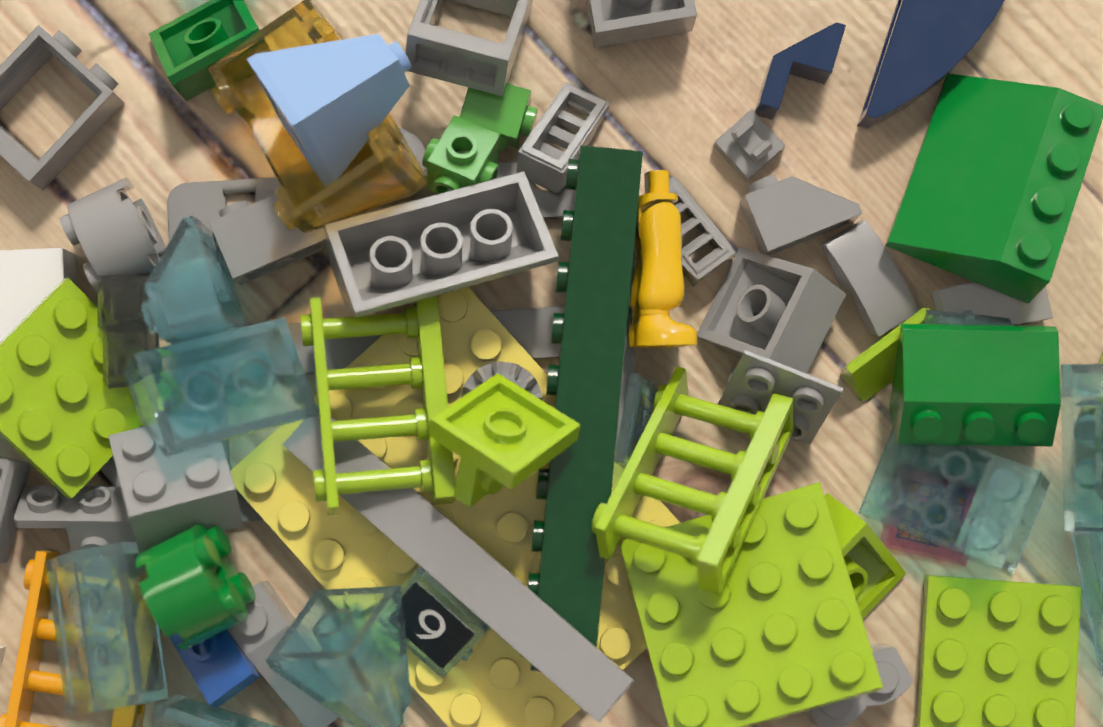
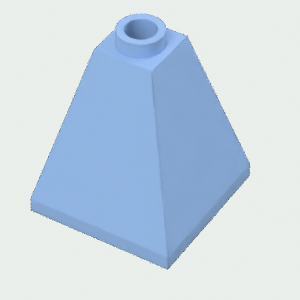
[247,34,412,189]

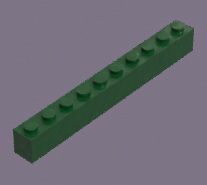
[521,145,643,671]

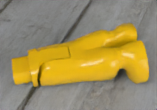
[629,170,697,348]

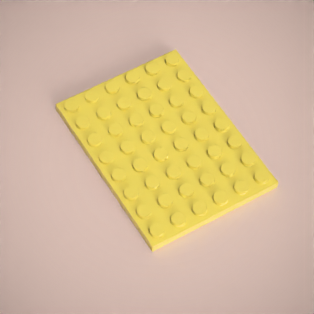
[231,287,680,727]

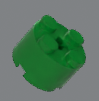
[136,524,256,650]

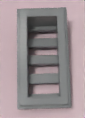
[516,82,610,194]
[669,176,736,286]

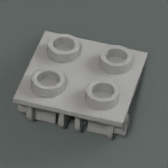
[717,350,843,445]

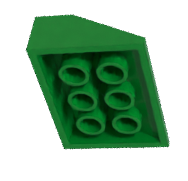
[885,73,1103,304]

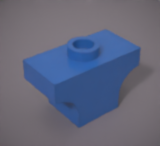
[169,630,260,708]

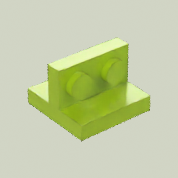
[428,373,581,507]

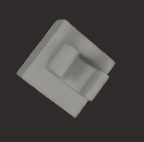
[713,109,785,182]

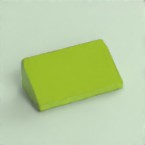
[841,307,936,401]

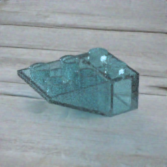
[858,427,1050,577]

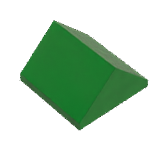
[149,0,272,101]

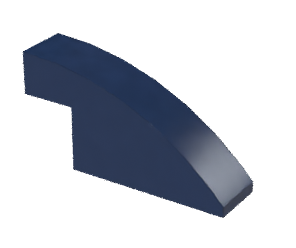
[857,0,1004,129]

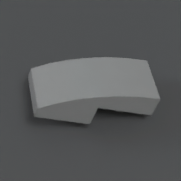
[821,220,919,337]

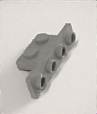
[14,485,146,567]

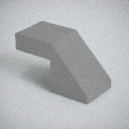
[932,282,1053,326]

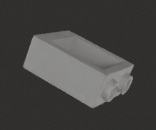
[405,0,533,96]
[0,25,124,190]

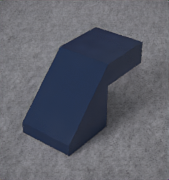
[754,22,846,120]

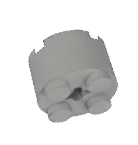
[60,178,173,297]

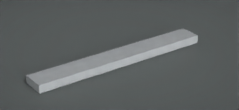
[283,405,635,722]

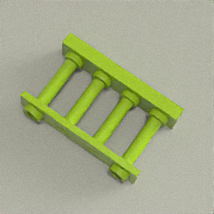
[300,295,456,515]
[592,366,794,595]

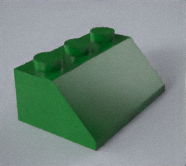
[889,324,1061,447]

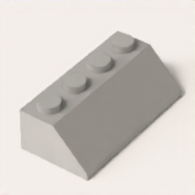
[325,171,559,318]

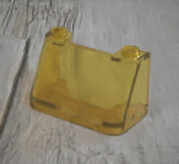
[207,0,430,234]

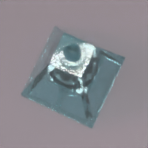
[266,586,411,727]

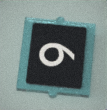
[374,566,490,679]

